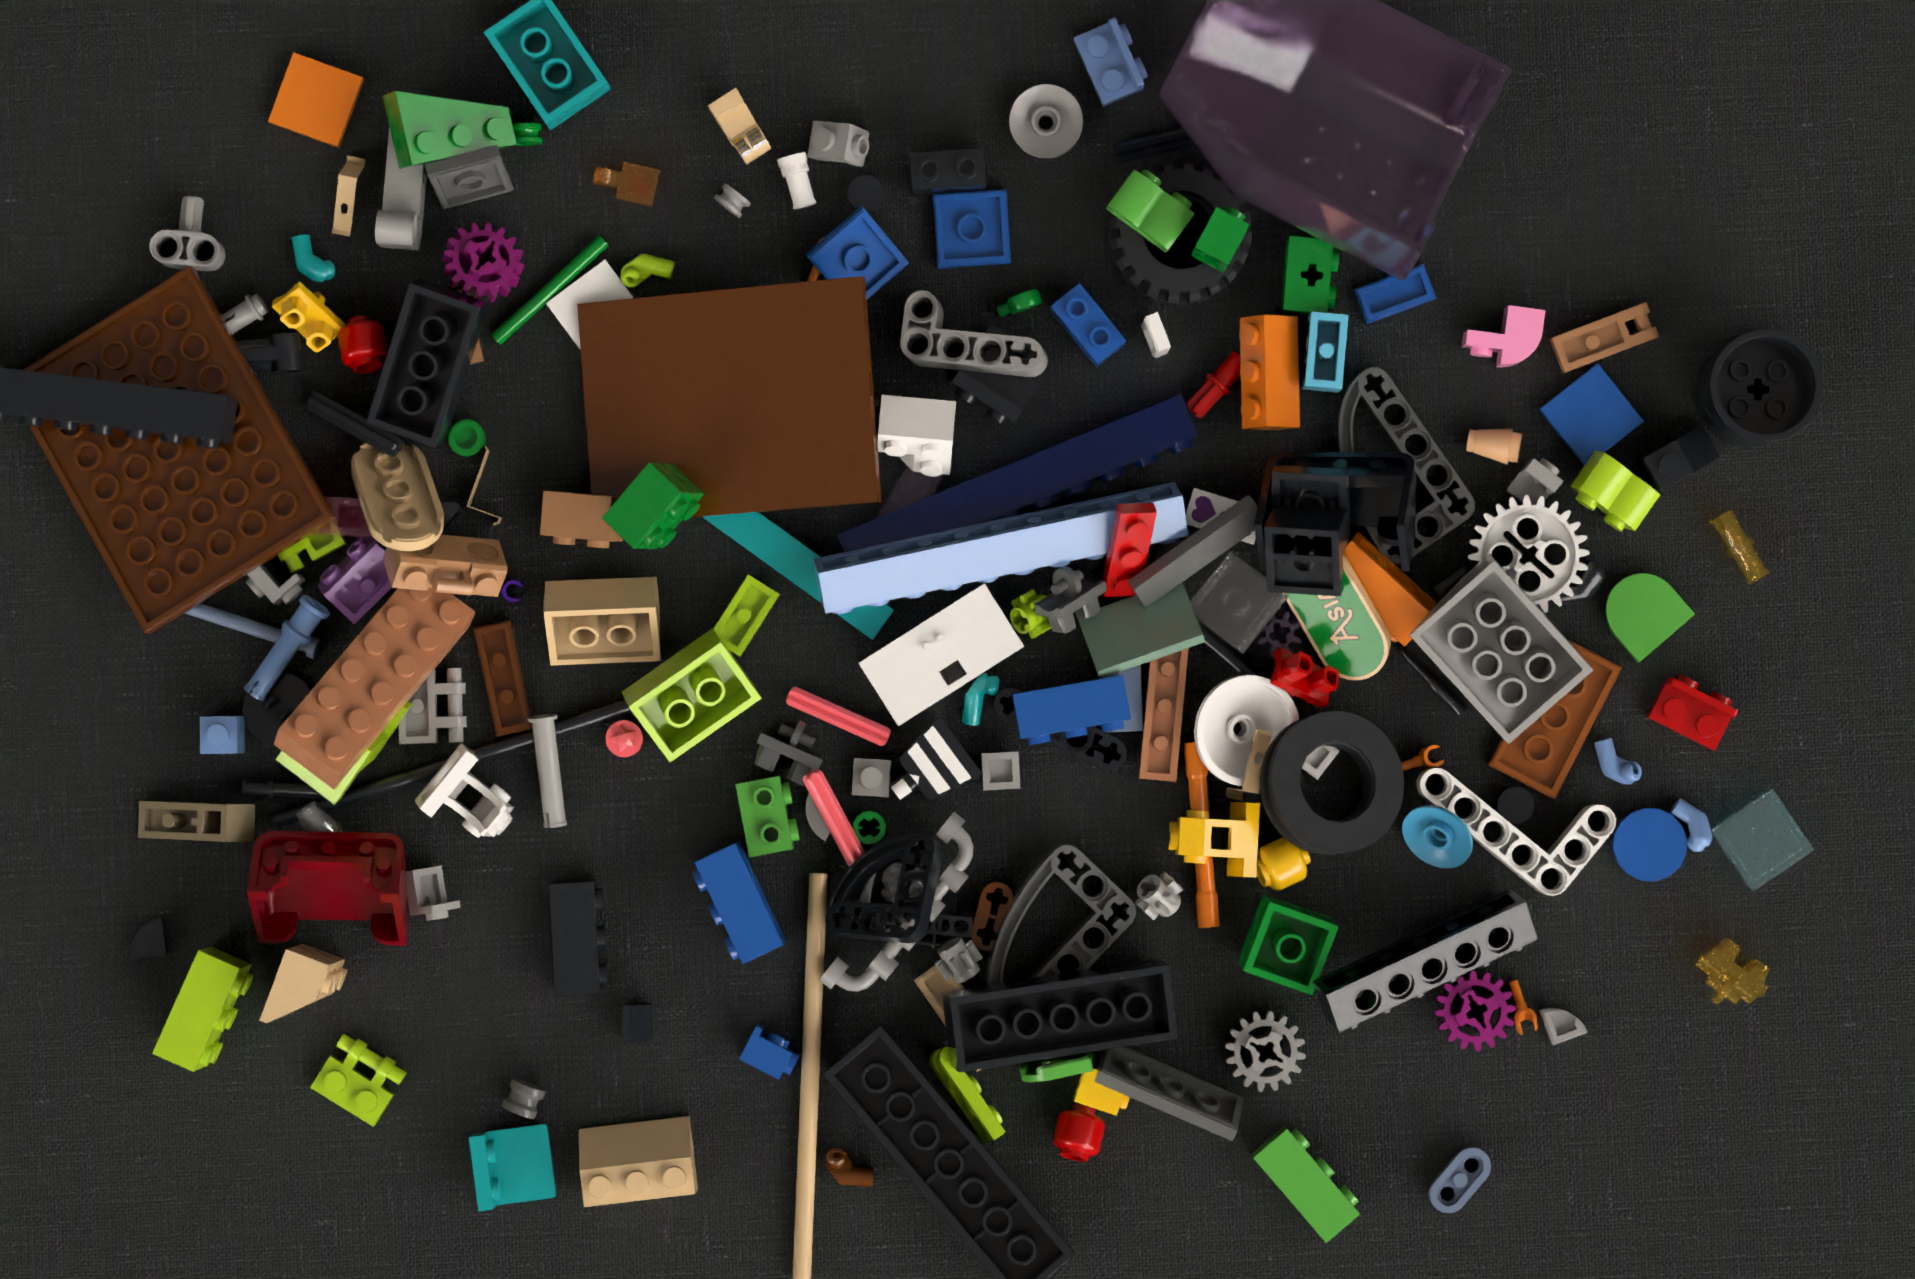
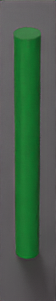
[490,235,609,345]

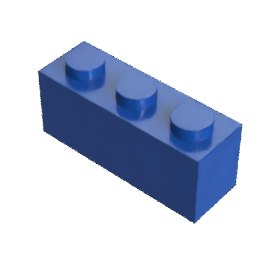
[1012,675,1131,745]

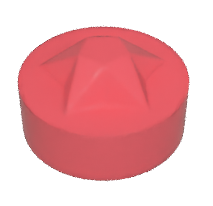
[606,720,644,757]

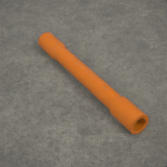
[1184,742,1220,928]

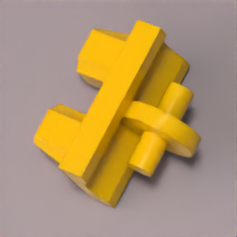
[271,281,346,352]

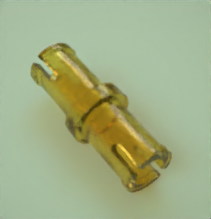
[1711,509,1770,585]

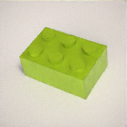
[622,628,762,762]
[152,947,253,1072]

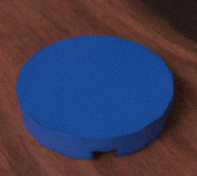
[1612,808,1687,882]

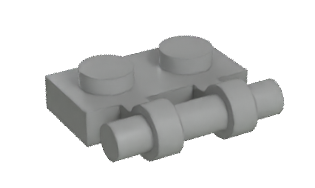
[399,668,467,744]

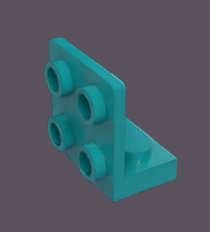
[469,1123,557,1212]

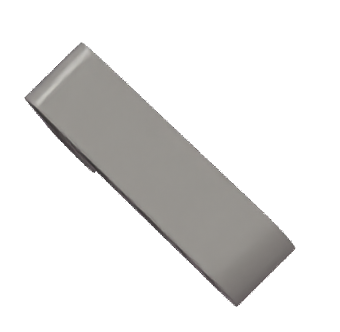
[375,127,427,251]
[900,290,1048,377]

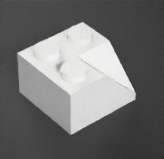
[877,395,956,477]

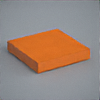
[268,52,364,148]

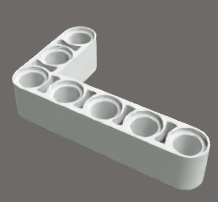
[1416,768,1616,896]

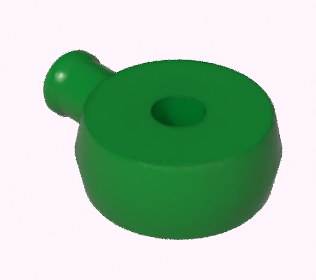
[997,289,1042,317]

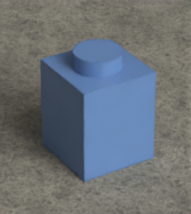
[200,716,245,754]

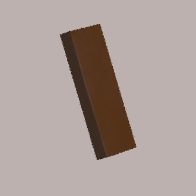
[473,620,533,737]

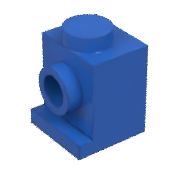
[739,1024,800,1080]

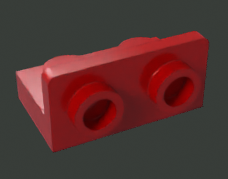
[1646,674,1738,751]

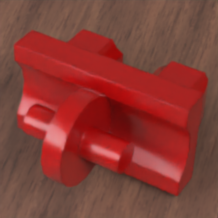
[1270,647,1339,708]

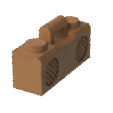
[383,535,507,597]

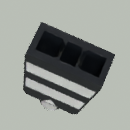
[889,717,982,802]

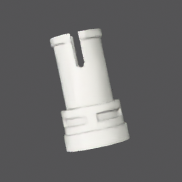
[777,152,816,209]

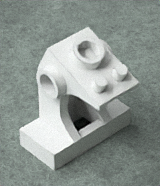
[415,743,514,838]

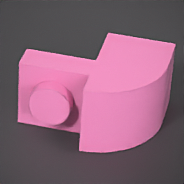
[1461,305,1546,368]

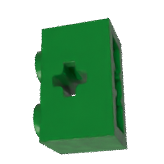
[1191,206,1250,273]
[1280,236,1339,316]

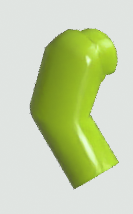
[621,253,675,288]

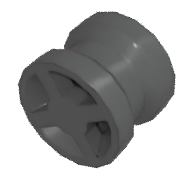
[501,1078,546,1119]

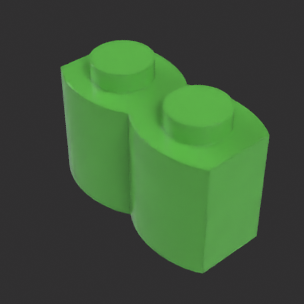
[1106,169,1194,252]

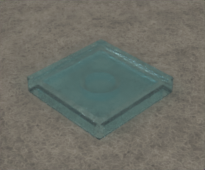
[1711,788,1814,892]

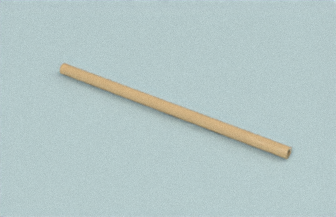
[792,873,828,1279]

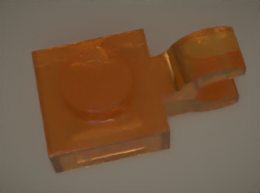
[593,162,660,208]

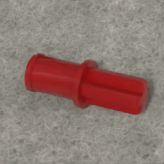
[1186,351,1241,418]

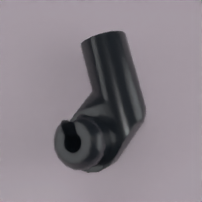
[1560,560,1605,604]

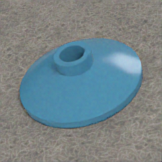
[1402,805,1473,868]

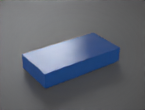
[1353,264,1436,325]

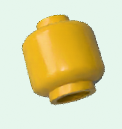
[1256,837,1311,891]

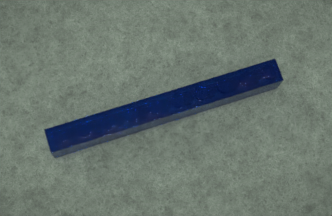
[837,394,1198,552]

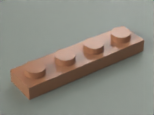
[1139,648,1189,782]

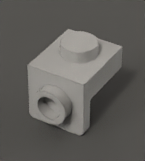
[807,121,869,167]
[1507,458,1563,505]
[246,564,306,605]
[406,865,461,921]

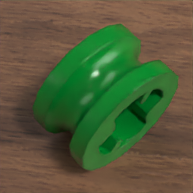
[512,123,543,146]
[853,811,886,844]

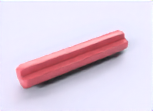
[786,687,891,746]
[803,769,865,867]

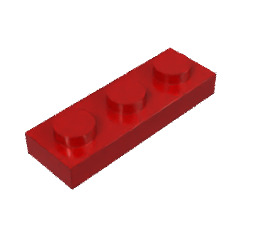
[1102,503,1157,597]

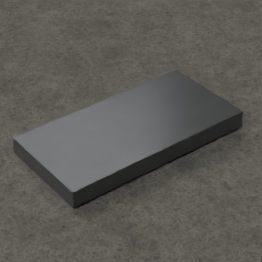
[1094,1047,1244,1141]

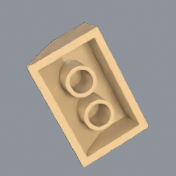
[543,577,661,665]
[259,944,347,1023]
[579,1116,698,1207]

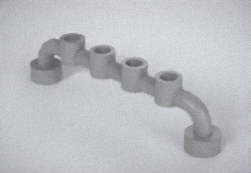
[819,812,974,992]

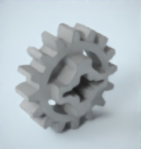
[1224,1010,1306,1092]

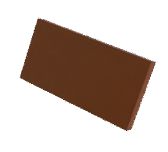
[1487,639,1622,799]

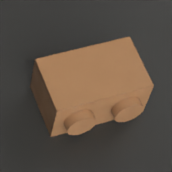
[540,491,623,548]

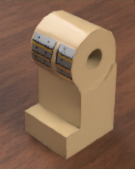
[708,88,771,165]

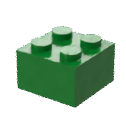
[602,462,705,549]
[1237,893,1339,996]

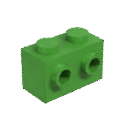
[735,776,800,858]

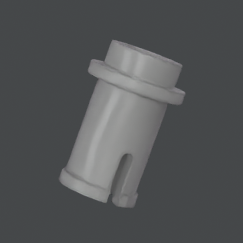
[221,293,269,335]

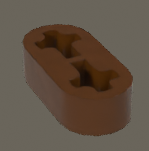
[971,881,1014,951]

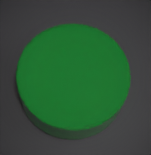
[448,419,486,457]

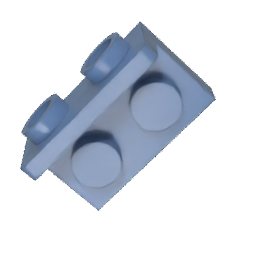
[1073,17,1148,107]

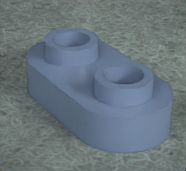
[1428,1146,1491,1213]

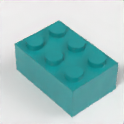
[483,0,611,131]

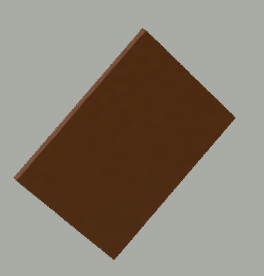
[24,266,336,635]
[577,276,882,518]

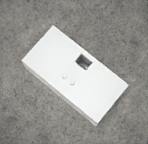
[859,583,1024,726]

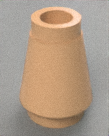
[1466,428,1522,465]

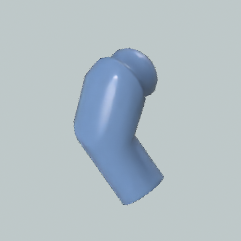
[1594,738,1642,784]
[1670,798,1713,852]

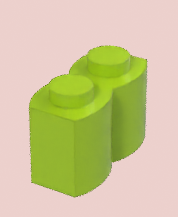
[1570,450,1660,532]

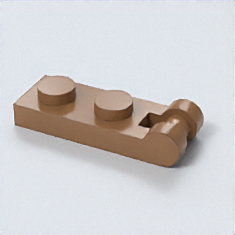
[1549,302,1660,374]

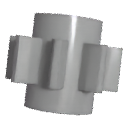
[1135,871,1183,920]
[935,937,983,983]

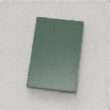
[1077,582,1205,679]

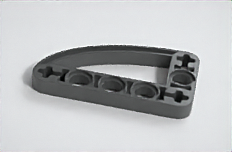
[1337,367,1475,564]
[986,842,1136,985]

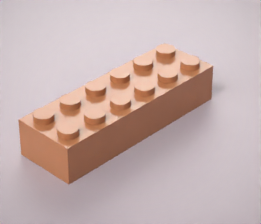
[274,588,475,790]

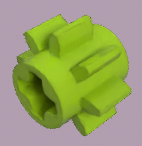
[1010,589,1051,639]

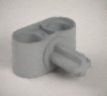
[149,196,226,272]

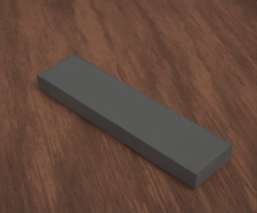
[1128,495,1258,609]

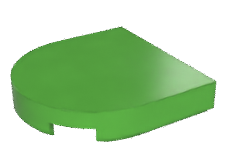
[1605,573,1695,663]
[1019,1051,1095,1082]

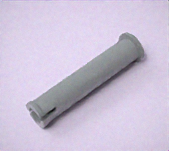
[528,714,567,828]

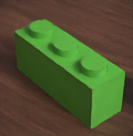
[1251,1126,1360,1243]

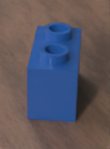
[1050,283,1126,368]

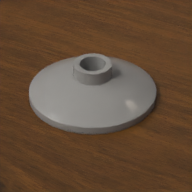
[1009,84,1083,158]

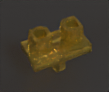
[1695,938,1769,1004]

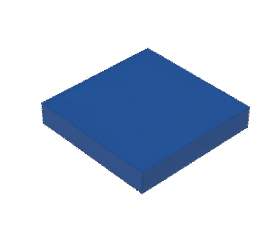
[933,189,1011,269]
[805,206,909,299]
[1539,364,1644,467]

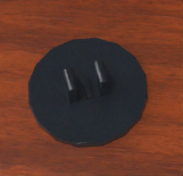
[242,673,311,745]

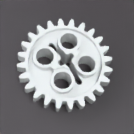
[1468,494,1590,613]

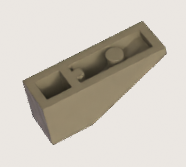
[138,801,255,842]

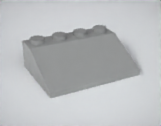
[1409,554,1593,744]

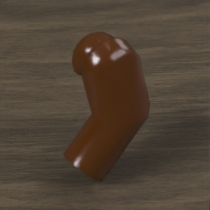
[824,1147,874,1187]

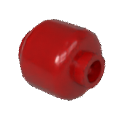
[338,316,389,374]
[1053,1104,1105,1162]

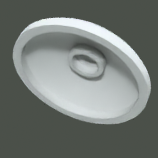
[1194,675,1299,786]

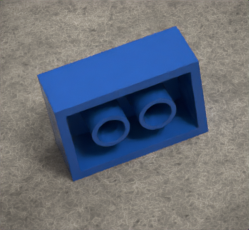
[692,842,787,964]

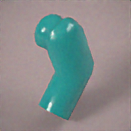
[291,235,335,282]
[962,673,1000,725]

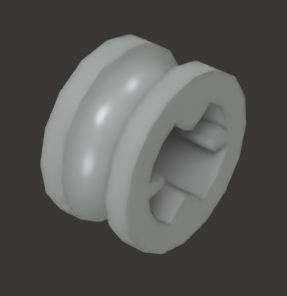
[714,184,751,218]

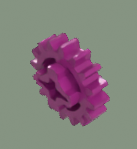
[442,222,524,303]
[1433,970,1516,1051]

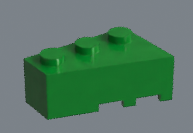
[383,91,517,169]

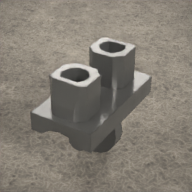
[1034,566,1107,633]
[755,720,823,786]

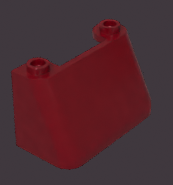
[247,831,408,946]

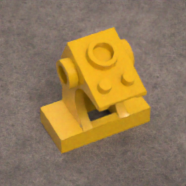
[1169,802,1260,878]

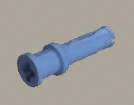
[244,595,330,701]

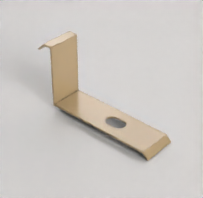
[332,155,365,237]
[467,446,502,526]
[1226,728,1273,801]

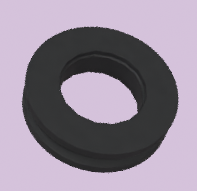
[1260,711,1404,855]

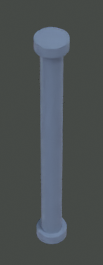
[184,603,321,659]

